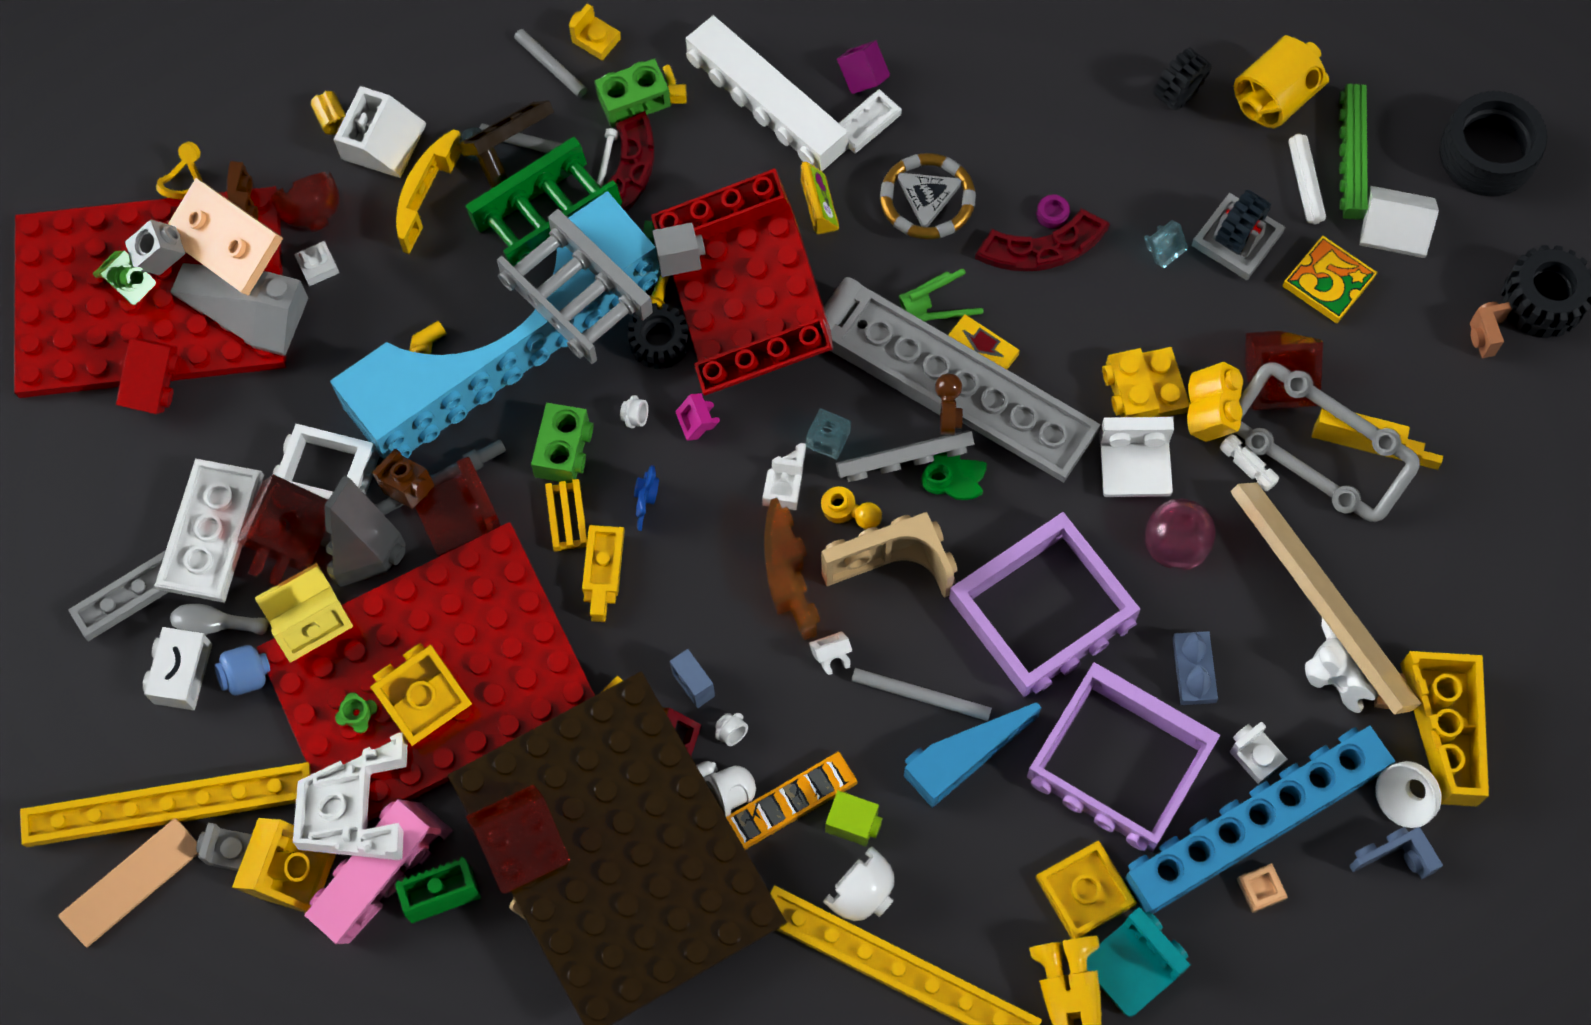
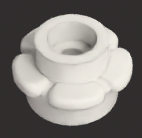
[620,395,648,429]
[715,713,748,746]

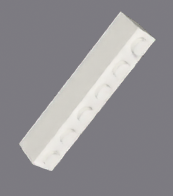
[685,15,848,171]

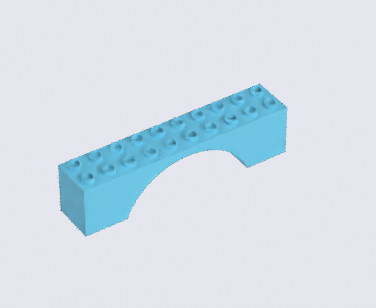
[330,191,660,460]

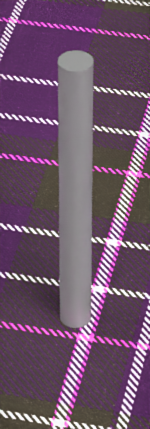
[852,668,992,721]

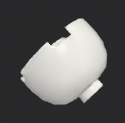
[823,846,894,921]

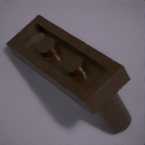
[458,100,554,188]

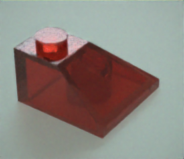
[1245,331,1323,411]

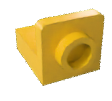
[569,4,621,61]

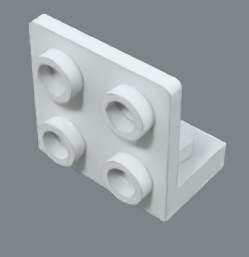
[1099,417,1174,497]

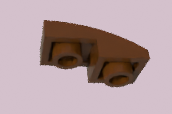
[227,161,259,220]

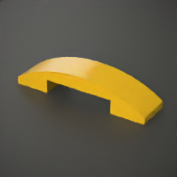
[396,129,462,254]

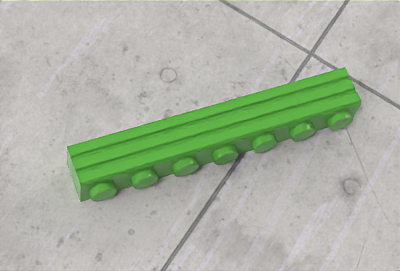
[1339,84,1368,220]

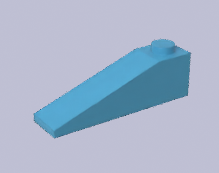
[904,702,1041,808]

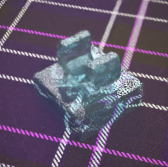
[1144,220,1188,268]

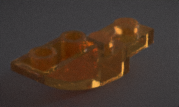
[764,498,821,640]

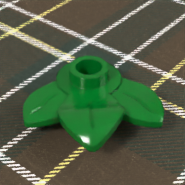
[921,452,987,500]

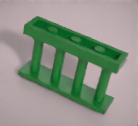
[465,137,622,267]

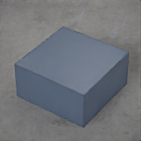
[670,649,715,708]

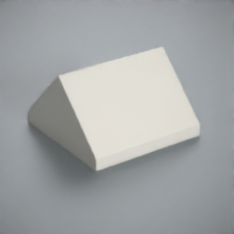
[1359,186,1439,258]

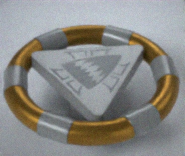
[880,153,976,239]

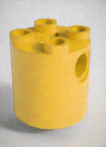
[1233,35,1329,129]

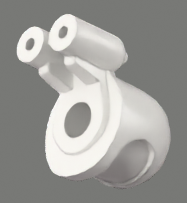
[696,761,756,817]

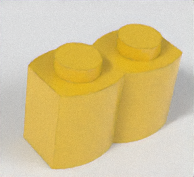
[1187,362,1243,442]

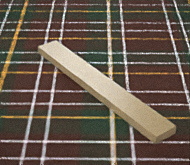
[1230,482,1421,715]

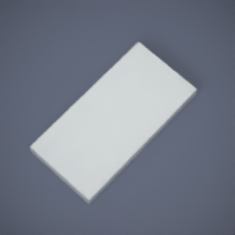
[154,459,264,603]

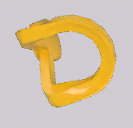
[156,141,202,199]

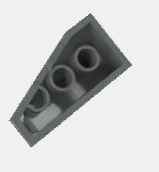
[325,476,406,587]

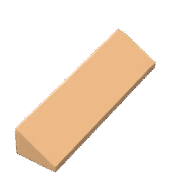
[58,818,199,948]

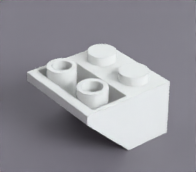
[334,86,426,178]

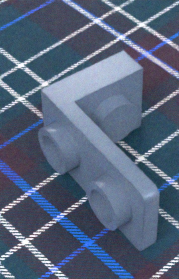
[1349,827,1443,880]

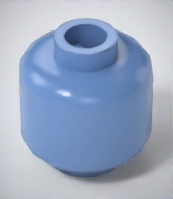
[214,645,271,696]

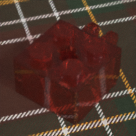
[237,474,328,586]

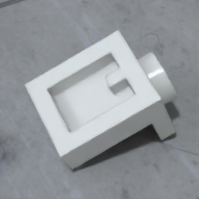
[1230,721,1288,785]

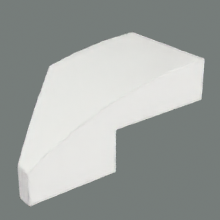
[762,443,806,510]

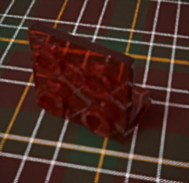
[415,456,501,556]
[465,784,570,894]

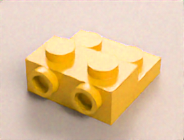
[1102,347,1190,417]
[370,643,472,746]

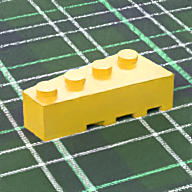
[1400,651,1489,807]

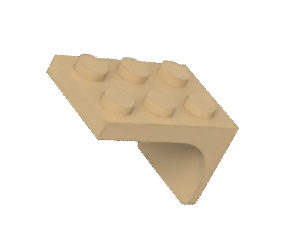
[821,512,957,597]

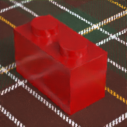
[116,338,180,414]

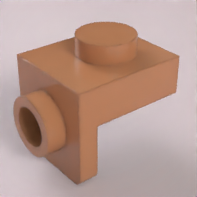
[1469,302,1512,359]

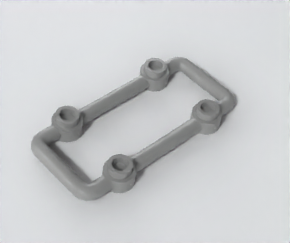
[1235,362,1420,522]

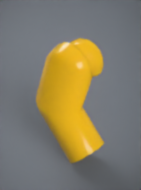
[409,321,447,354]

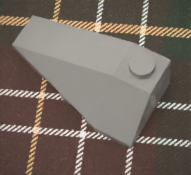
[171,263,308,356]

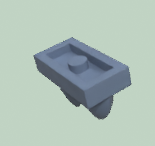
[1172,631,1218,705]

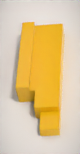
[1312,408,1443,470]

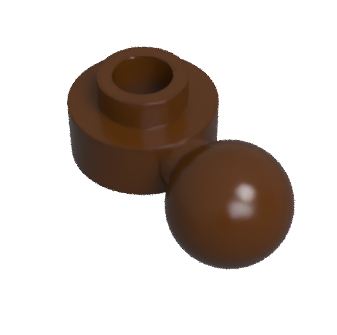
[935,373,963,435]

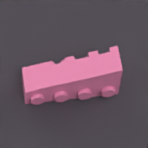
[304,799,453,944]

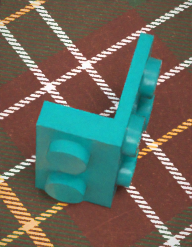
[1087,907,1190,1017]

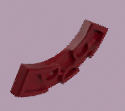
[605,111,654,212]
[975,208,1110,271]

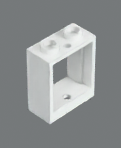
[272,424,380,509]

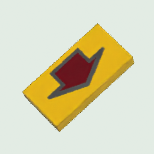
[948,314,1020,370]

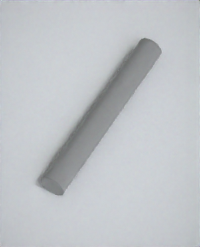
[514,29,587,98]
[479,124,562,153]

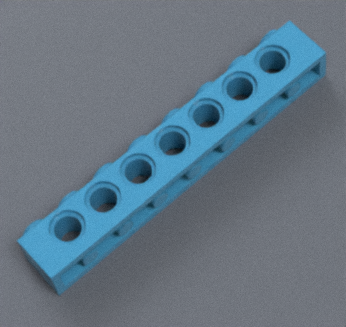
[1124,725,1396,914]

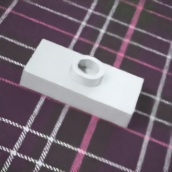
[839,89,902,154]

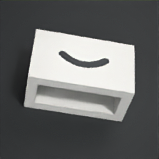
[143,627,212,711]

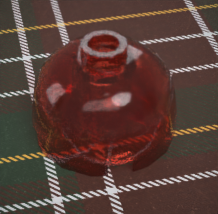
[271,172,340,232]

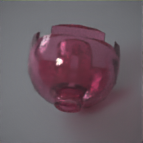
[1145,498,1216,569]

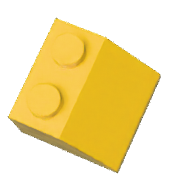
[232,818,336,913]

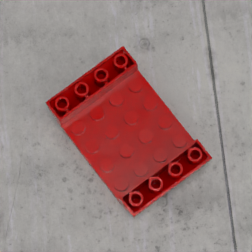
[651,168,833,396]

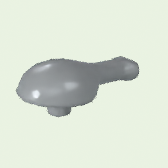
[170,603,269,636]

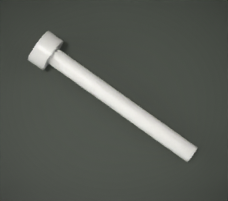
[597,128,619,187]

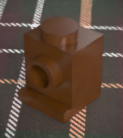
[372,449,435,509]

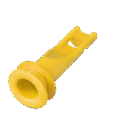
[650,274,670,309]

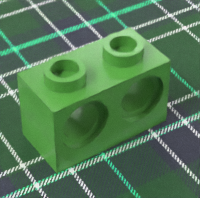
[595,58,671,128]
[531,402,593,483]

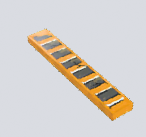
[726,751,858,850]

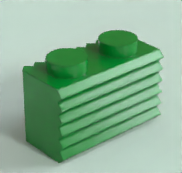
[395,857,481,924]

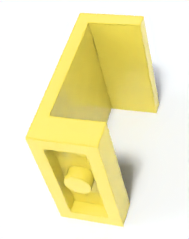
[255,563,353,663]

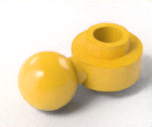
[821,486,882,529]

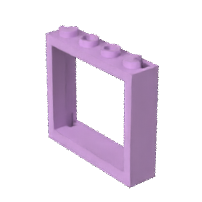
[949,512,1141,697]
[1026,662,1220,852]

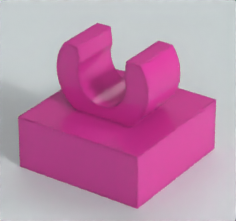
[675,393,720,441]

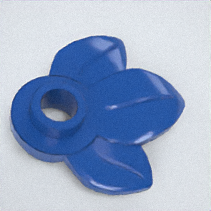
[634,465,659,531]

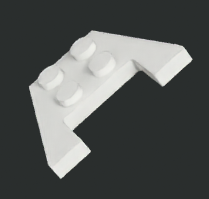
[293,732,408,860]

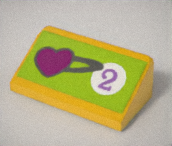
[801,162,839,235]

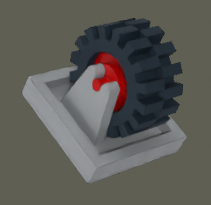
[1192,189,1285,280]

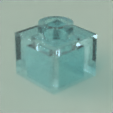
[806,408,851,460]

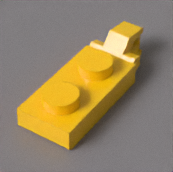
[582,525,625,622]

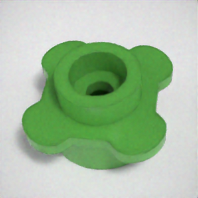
[335,692,378,733]

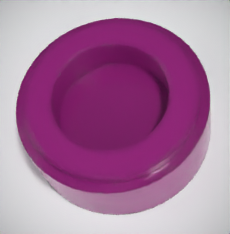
[1036,195,1070,229]

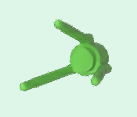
[899,269,984,322]

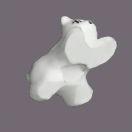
[1305,618,1378,713]

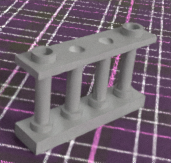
[497,209,653,364]

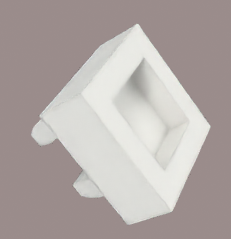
[294,241,339,286]
[809,631,852,675]

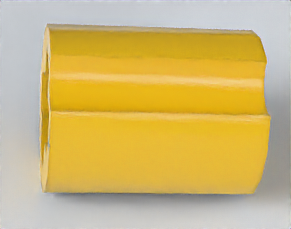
[311,91,346,135]

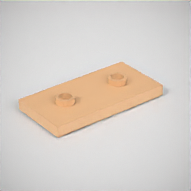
[168,178,283,296]

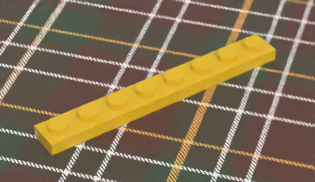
[20,762,312,847]
[770,885,1042,1025]

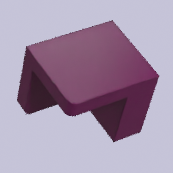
[837,40,890,94]

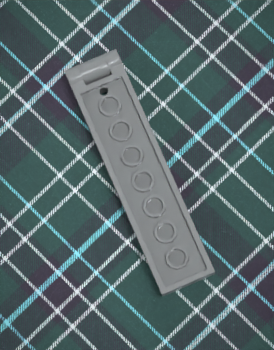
[824,277,1101,483]

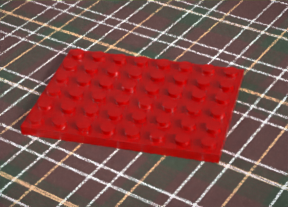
[14,186,287,398]
[256,522,595,821]

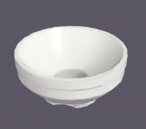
[1375,761,1442,828]

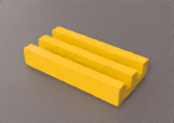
[545,479,587,552]

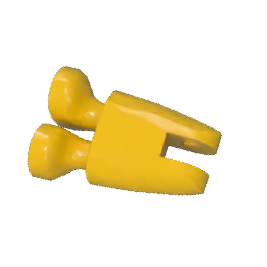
[1029,936,1101,1025]

